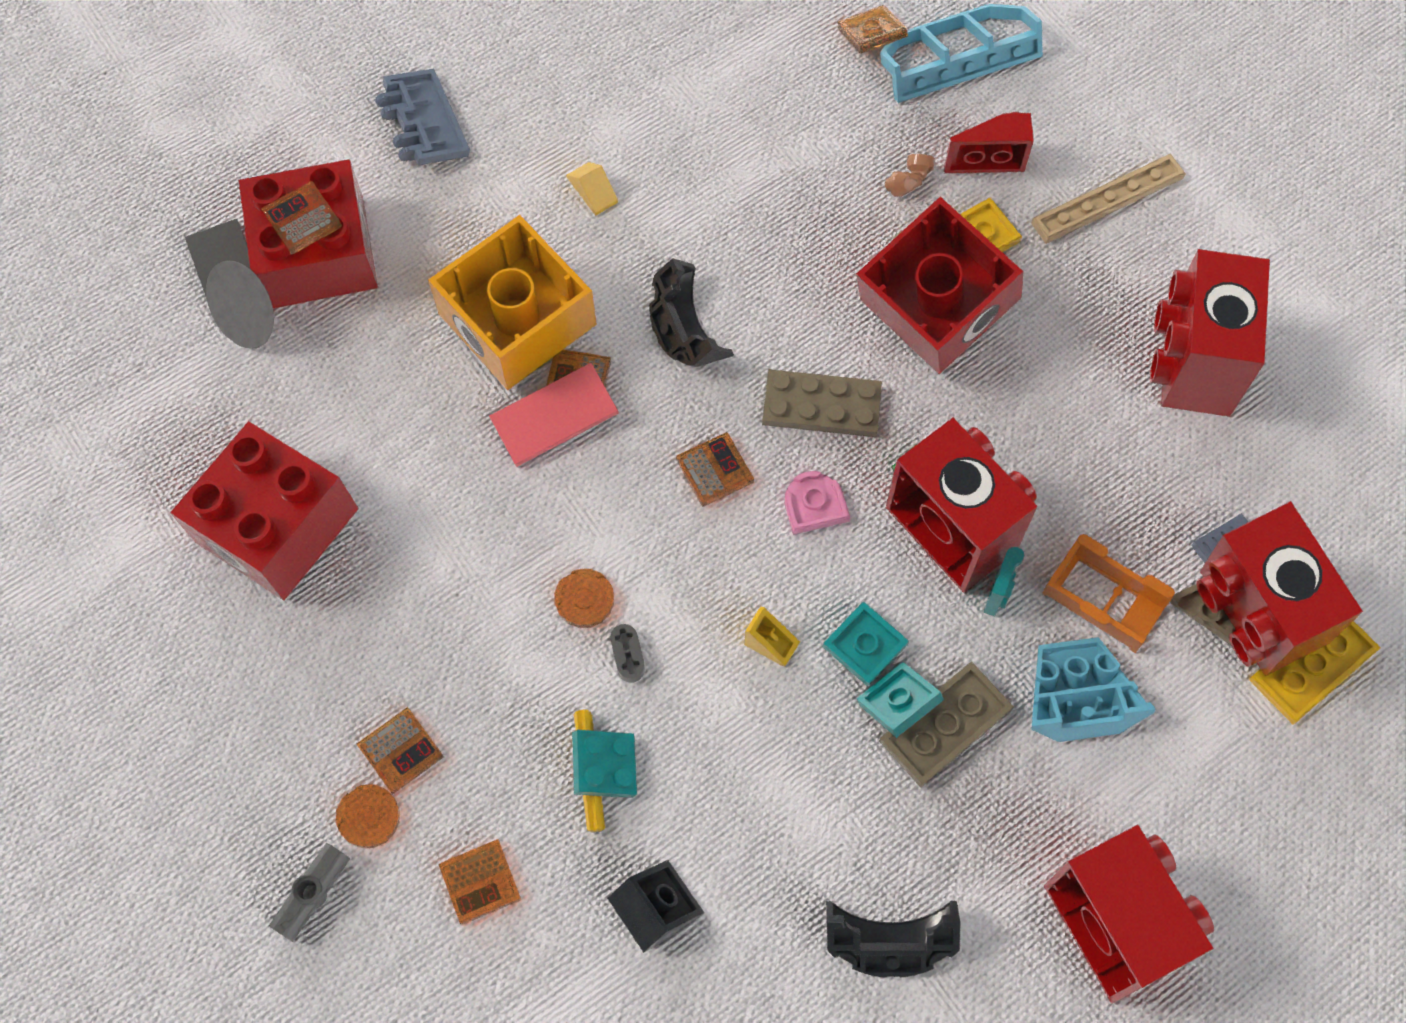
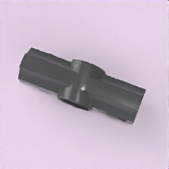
[268,843,350,942]

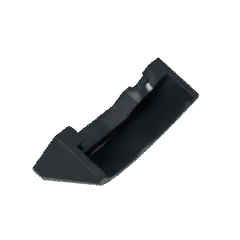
[649,258,734,367]
[826,900,961,978]

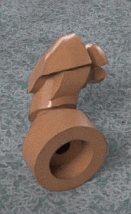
[885,154,935,197]

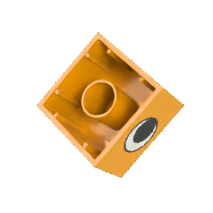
[428,215,597,390]

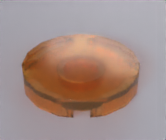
[554,569,614,628]
[336,784,400,848]

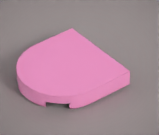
[784,471,850,535]

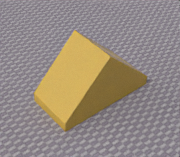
[566,162,618,216]
[744,606,800,666]

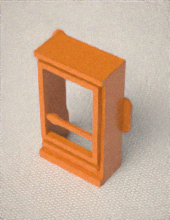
[1042,534,1175,653]

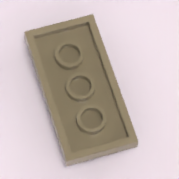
[762,369,882,437]
[879,661,1014,788]

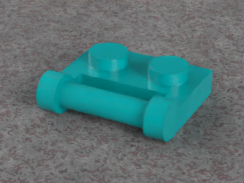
[983,546,1025,617]

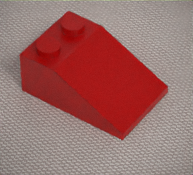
[944,112,1034,173]

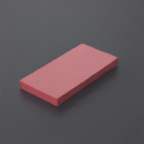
[489,363,619,467]

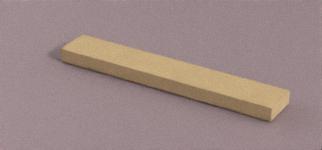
[1031,153,1186,244]

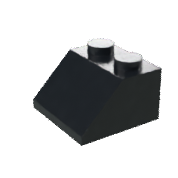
[607,860,705,953]

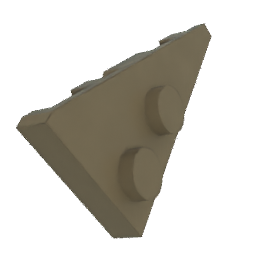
[1170,584,1236,646]

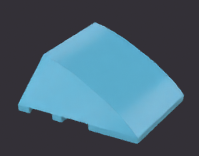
[1031,637,1156,742]

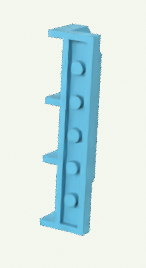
[880,4,1043,103]

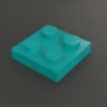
[822,601,909,687]
[856,662,944,738]
[572,730,637,798]

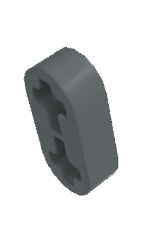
[610,624,645,683]

